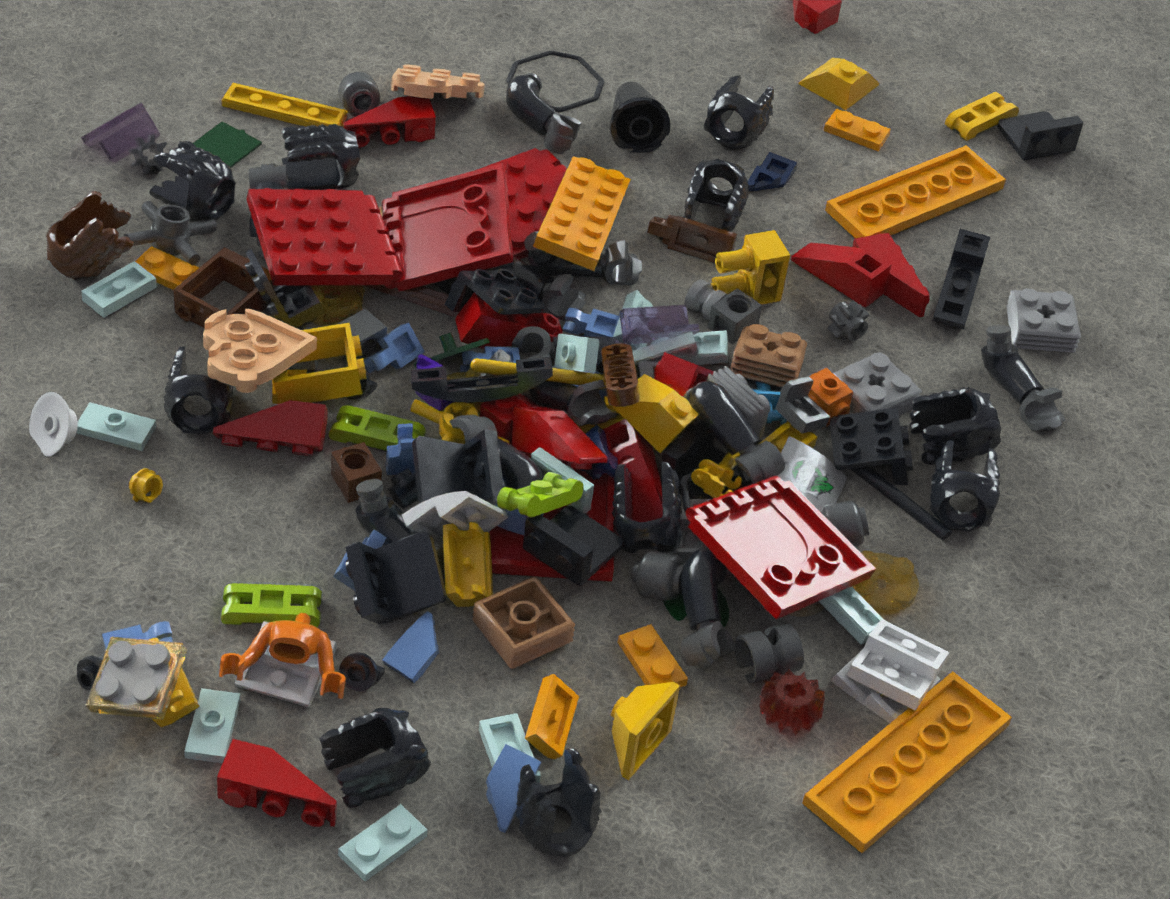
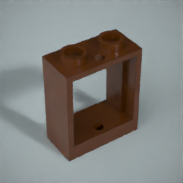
[173,247,278,329]

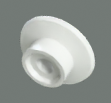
[29,392,78,456]

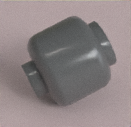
[338,72,381,116]
[821,501,869,547]
[632,551,684,602]

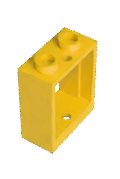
[273,323,367,404]

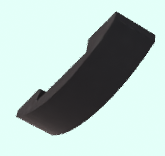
[932,229,991,329]
[411,357,553,403]

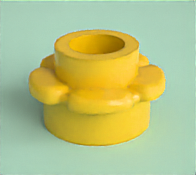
[129,468,163,503]

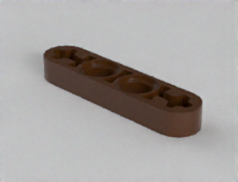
[601,343,640,407]

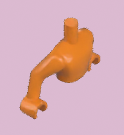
[219,613,346,699]

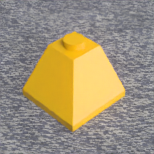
[799,58,879,110]
[613,374,699,453]
[611,682,680,781]

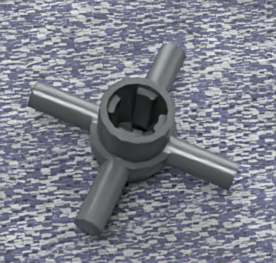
[124,201,217,265]

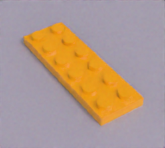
[825,145,1006,238]
[533,156,631,271]
[802,671,1012,853]

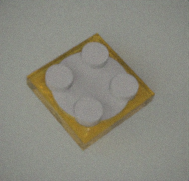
[86,637,187,720]

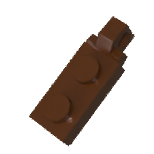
[647,215,738,263]

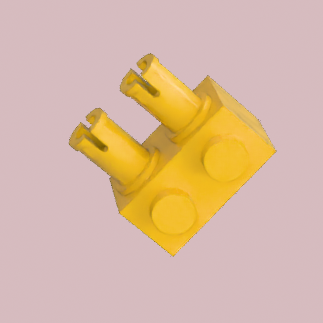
[711,230,790,305]

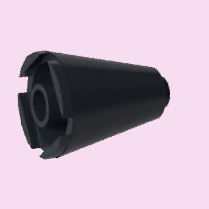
[610,82,670,153]

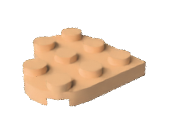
[391,65,485,99]
[203,309,317,393]

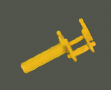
[691,452,742,498]

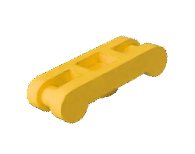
[945,92,1019,141]

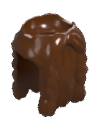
[46,191,134,280]

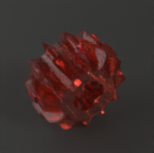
[759,669,825,736]

